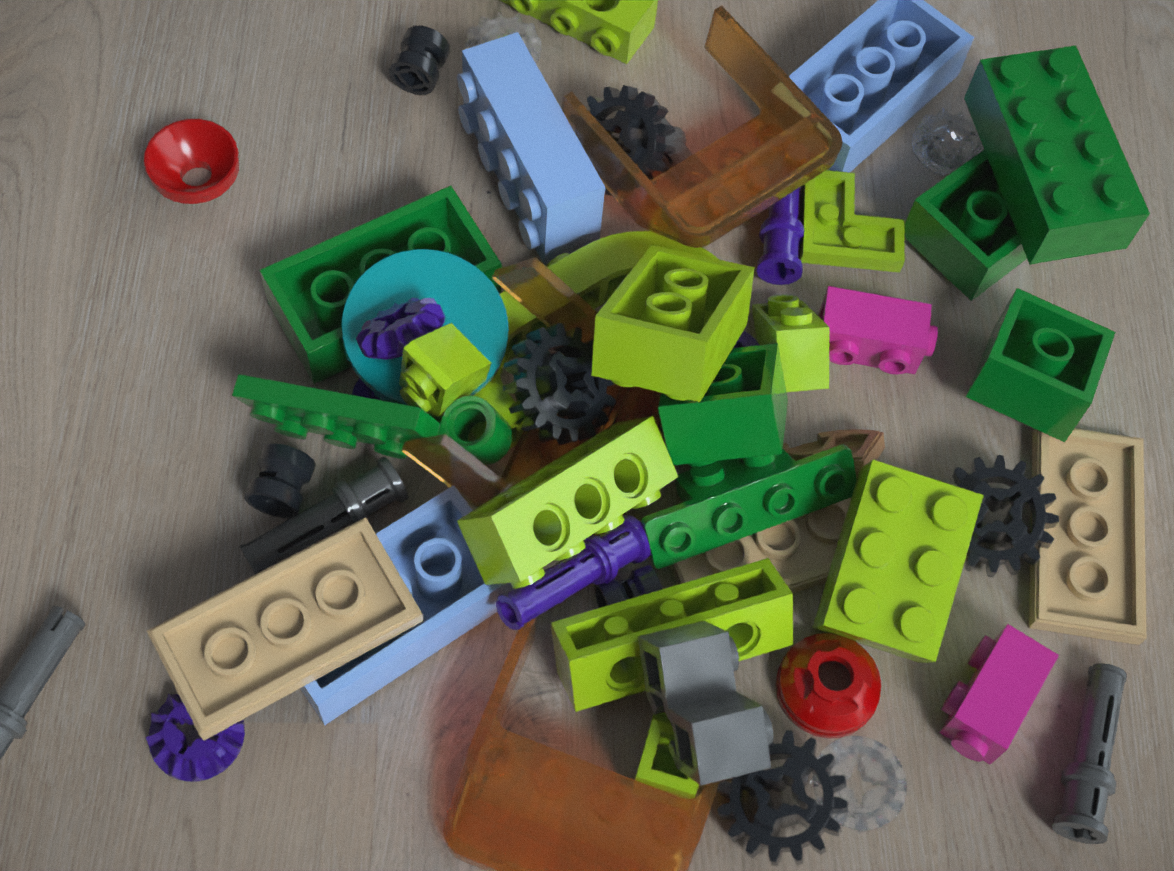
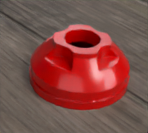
[144,119,240,204]
[775,633,882,739]

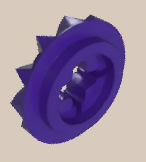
[356,298,445,360]
[146,694,245,782]

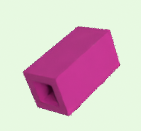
[818,286,938,374]
[939,624,1059,765]

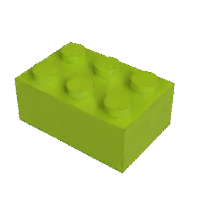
[591,245,755,402]
[812,460,984,663]

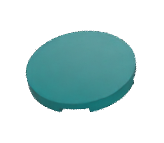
[342,249,509,405]

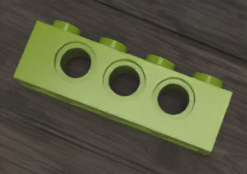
[499,0,658,64]
[457,416,678,589]
[551,558,793,712]

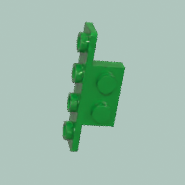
[641,444,857,569]

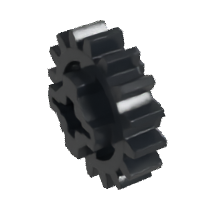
[574,85,676,197]
[503,323,616,446]
[952,455,1059,577]
[716,730,848,866]

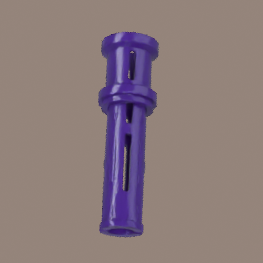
[756,143,804,285]
[496,514,651,630]

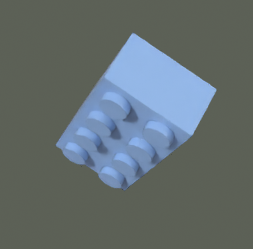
[765,0,974,172]
[457,32,605,265]
[300,485,514,725]

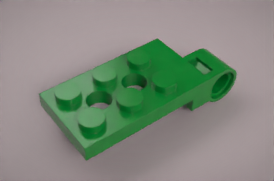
[232,374,512,466]

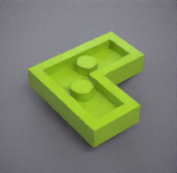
[800,168,905,273]

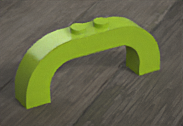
[468,231,720,467]

